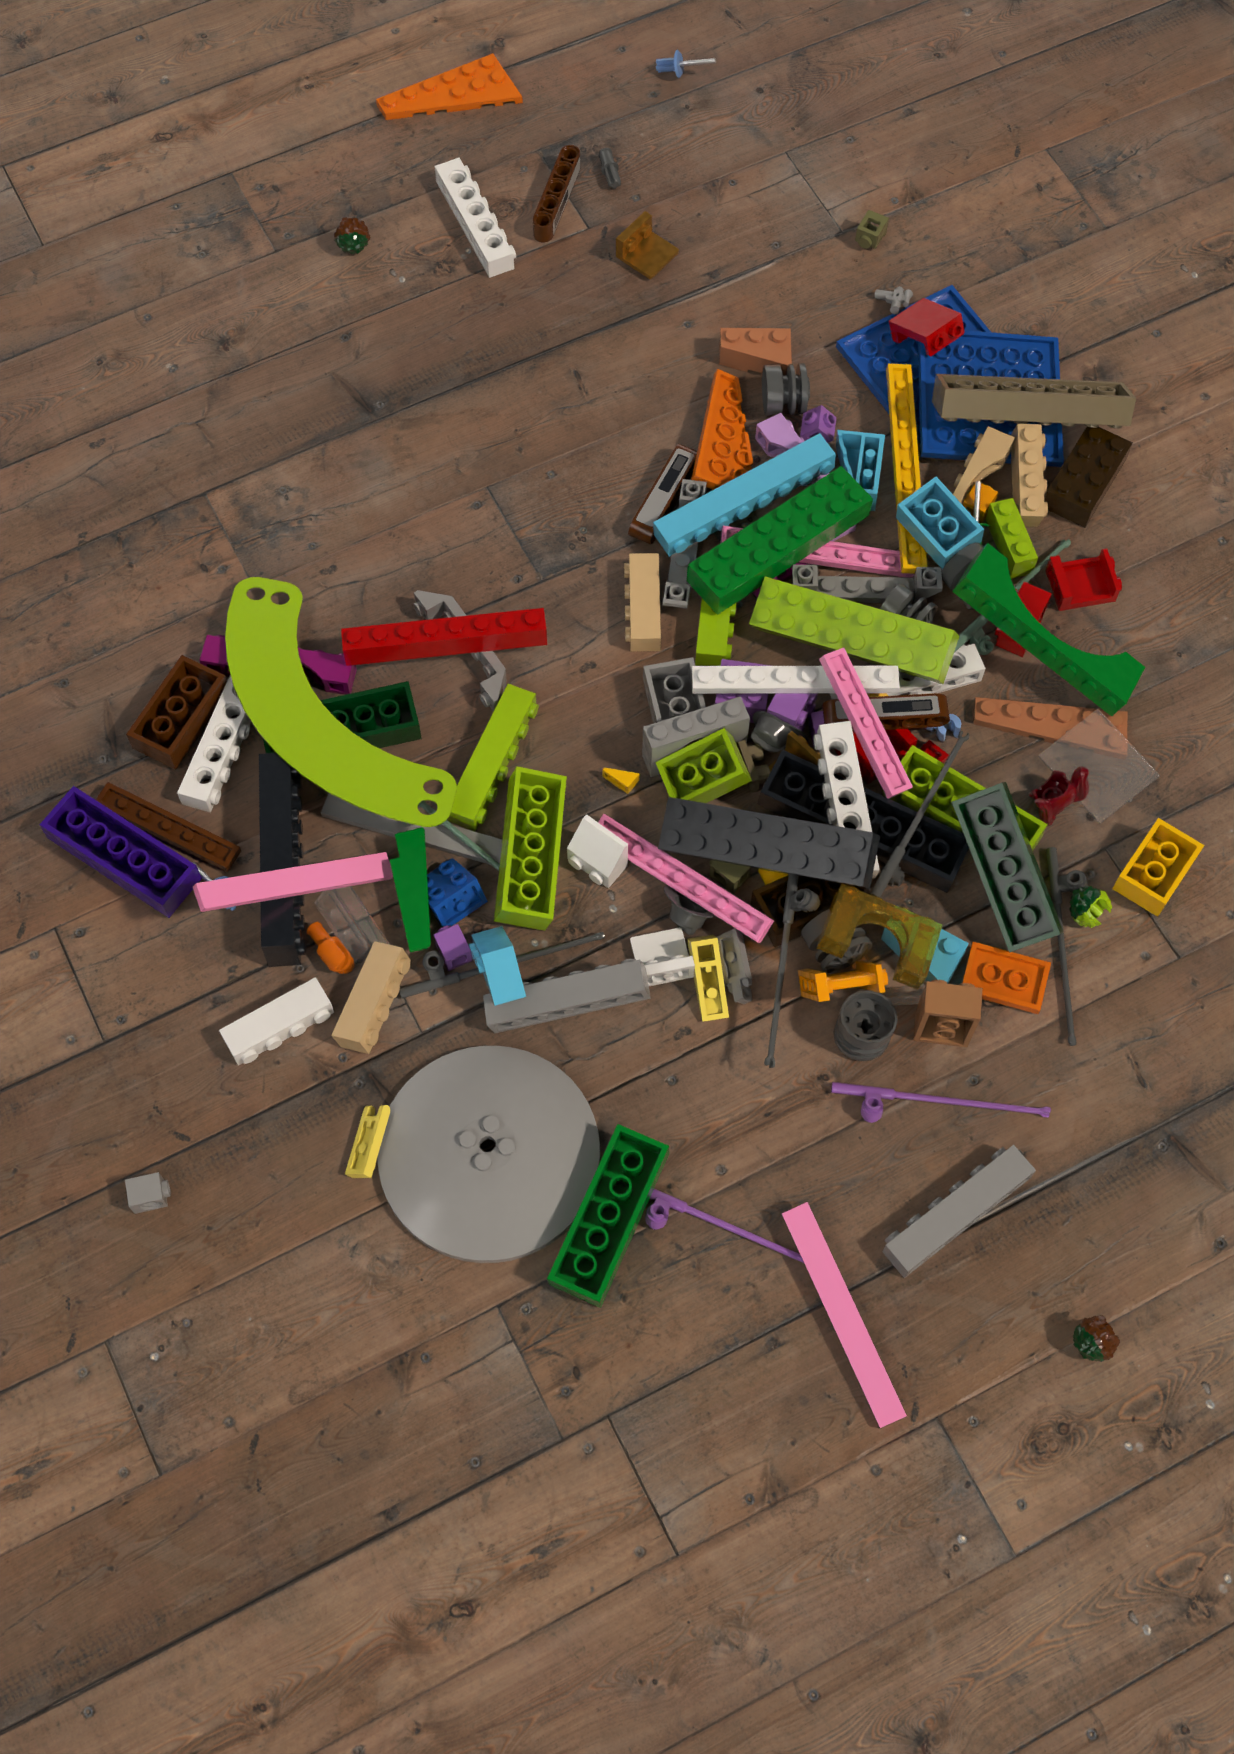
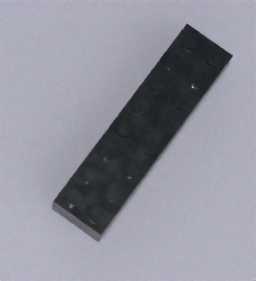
[757,749,969,893]
[259,753,306,967]
[658,797,880,889]

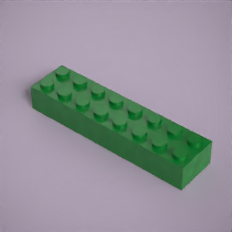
[686,466,873,615]

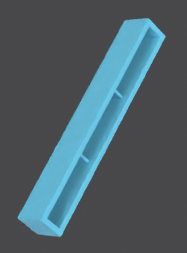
[653,433,836,556]

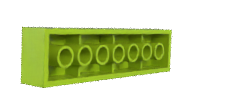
[749,577,960,684]

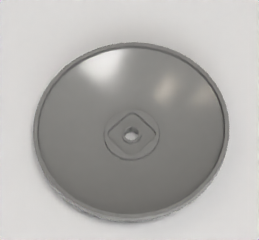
[377,1046,600,1263]

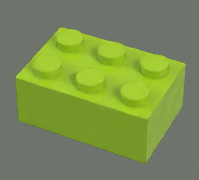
[655,728,752,803]

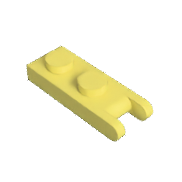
[345,1105,390,1178]

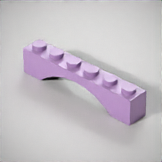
[755,413,856,541]

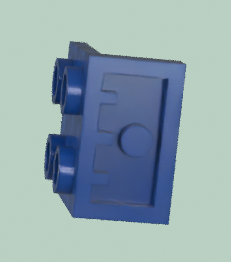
[427,858,488,928]

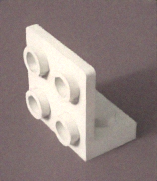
[630,928,695,986]

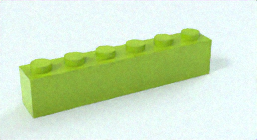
[447,684,539,831]

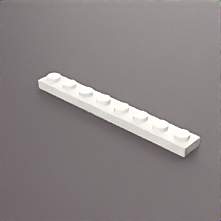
[692,666,900,694]

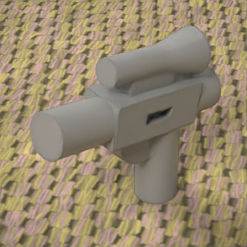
[875,286,913,314]

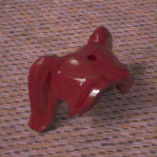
[1028,766,1089,827]

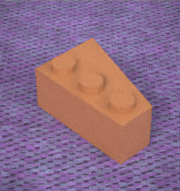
[719,328,792,376]

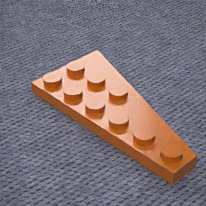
[376,53,523,120]
[691,369,753,490]

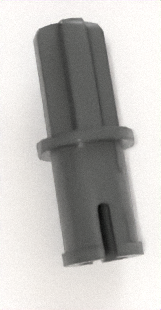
[598,148,621,189]

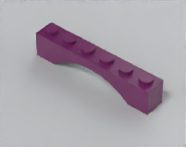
[199,635,357,695]

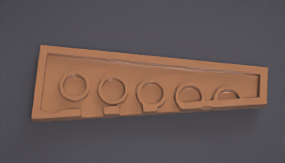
[973,697,1128,760]

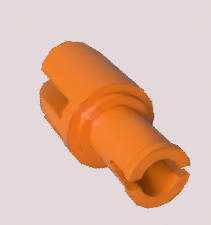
[306,921,354,974]

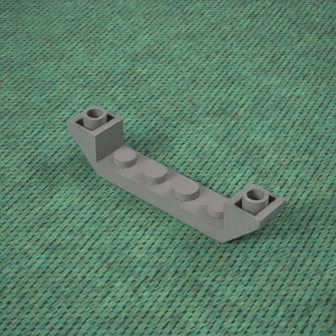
[663,479,707,608]
[792,565,942,604]
[413,590,507,712]

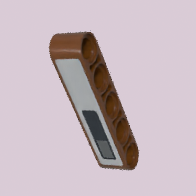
[533,145,580,243]
[628,443,697,545]
[822,693,950,732]

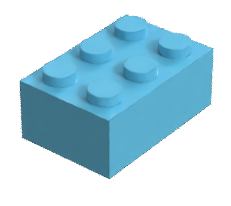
[896,476,984,570]

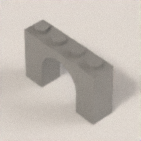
[642,696,750,777]

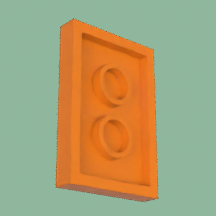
[962,942,1051,1014]

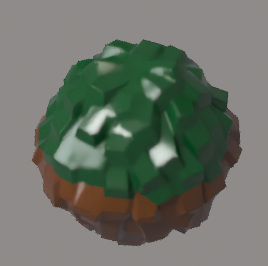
[334,217,370,255]
[1073,1315,1120,1362]

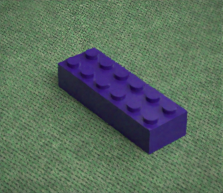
[39,786,202,918]

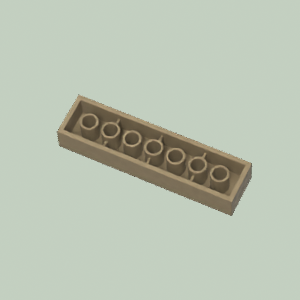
[932,374,1136,429]

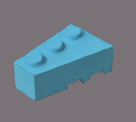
[836,430,885,511]
[881,905,969,983]
[469,926,526,1006]

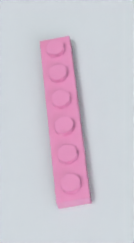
[819,648,913,799]

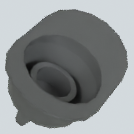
[751,711,809,753]
[664,885,714,935]

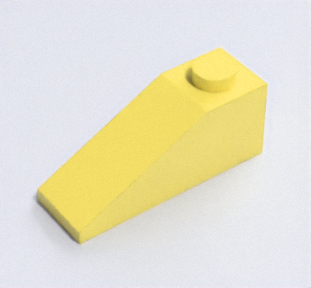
[687,935,729,1022]

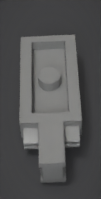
[717,928,752,1004]

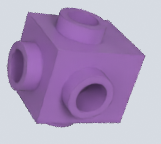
[800,405,837,443]

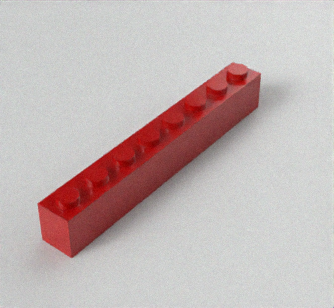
[341,608,547,666]

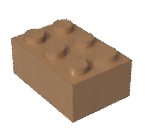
[913,980,983,1047]

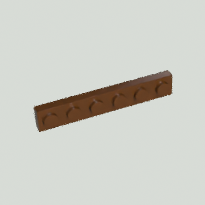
[95,782,241,872]

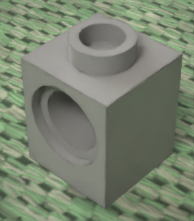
[125,1172,171,1214]

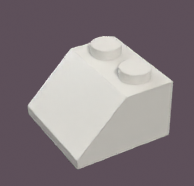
[567,814,628,888]

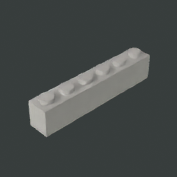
[483,959,651,1033]
[882,1145,1036,1278]

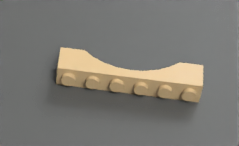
[926,426,1015,562]

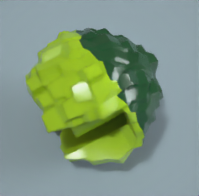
[1069,886,1112,928]

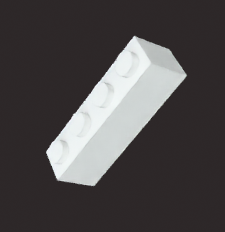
[219,977,334,1066]

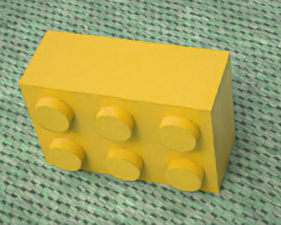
[1112,818,1205,917]

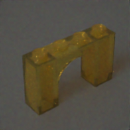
[816,884,942,990]

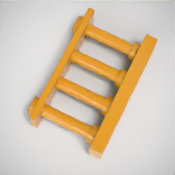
[798,961,888,1002]

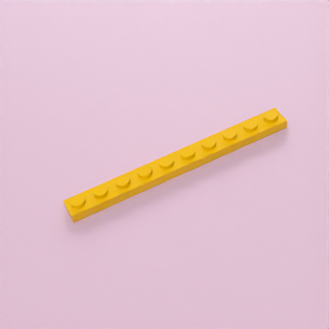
[886,364,927,574]

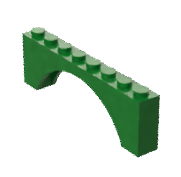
[952,543,1145,717]

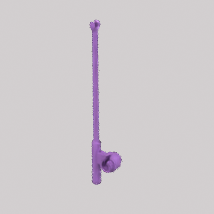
[831,1082,1051,1123]
[645,1189,804,1263]

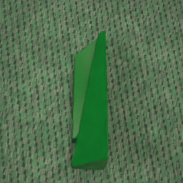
[390,827,431,953]

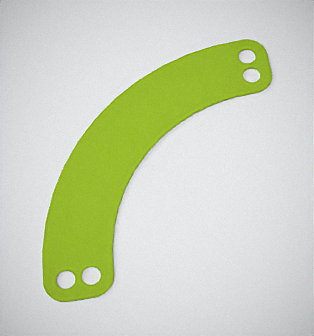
[225,577,457,827]

